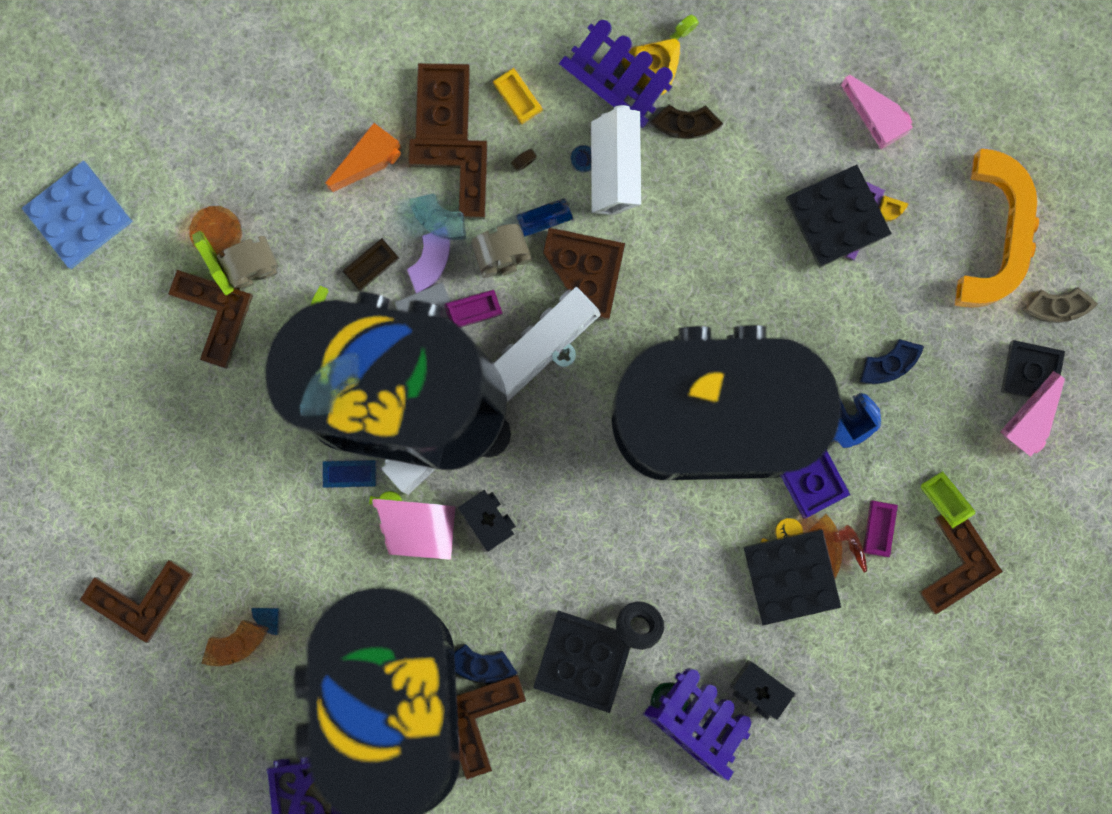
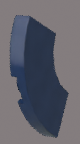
[859,339,924,385]
[454,644,518,683]

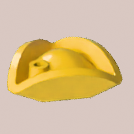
[621,38,680,95]

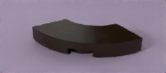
[650,104,723,139]

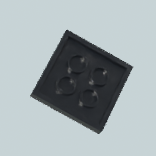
[785,164,892,268]
[743,528,842,625]
[533,610,631,713]

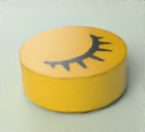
[775,518,803,538]

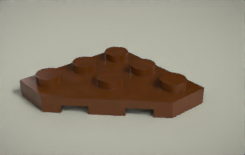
[543,227,625,321]

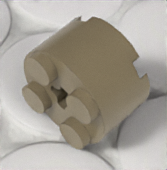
[471,224,532,278]
[216,236,278,290]

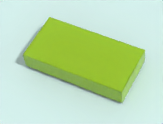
[921,471,975,528]

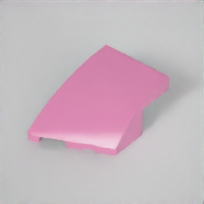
[372,499,456,559]

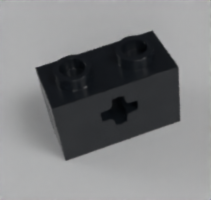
[458,490,516,552]
[730,660,796,720]

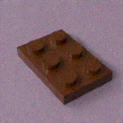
[416,63,470,140]

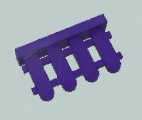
[559,20,673,128]
[643,668,751,781]

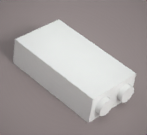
[591,105,641,215]

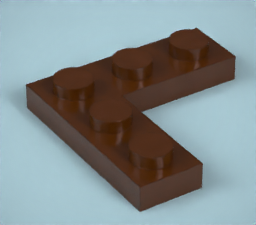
[409,139,488,219]
[168,270,253,369]
[919,514,1003,615]
[80,560,193,643]
[457,675,526,780]

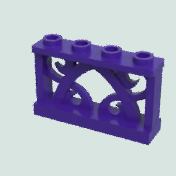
[266,757,340,814]

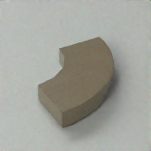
[1023,287,1098,323]

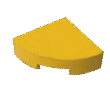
[879,196,908,222]
[689,373,724,402]

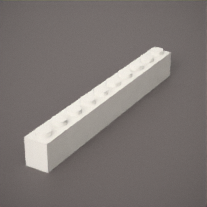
[382,286,601,495]

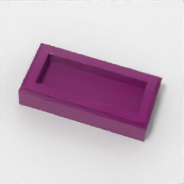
[444,289,503,328]
[862,500,898,557]

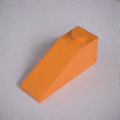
[325,123,401,192]

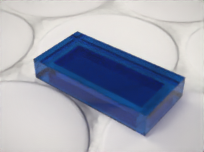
[516,198,573,237]
[322,460,377,488]

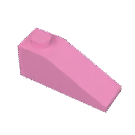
[841,75,913,149]
[1000,371,1065,457]

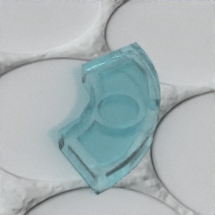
[410,193,467,240]
[301,353,359,416]

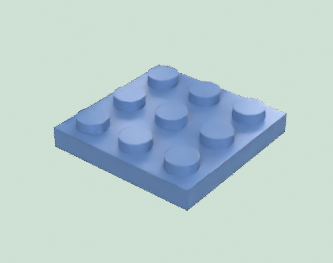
[22,160,133,269]

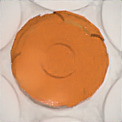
[189,206,242,256]

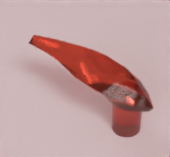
[833,525,868,573]

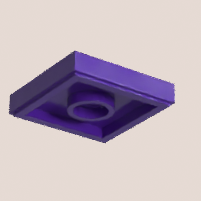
[780,451,850,519]

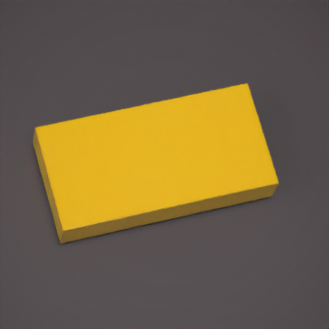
[492,67,543,125]

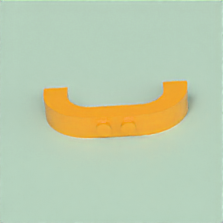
[955,148,1039,308]

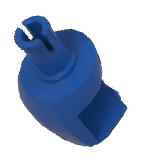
[833,393,881,448]

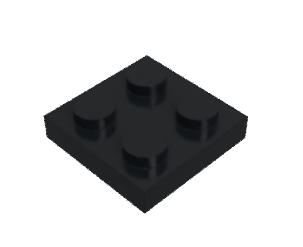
[1001,340,1065,398]

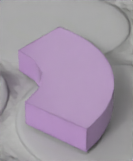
[407,227,450,293]

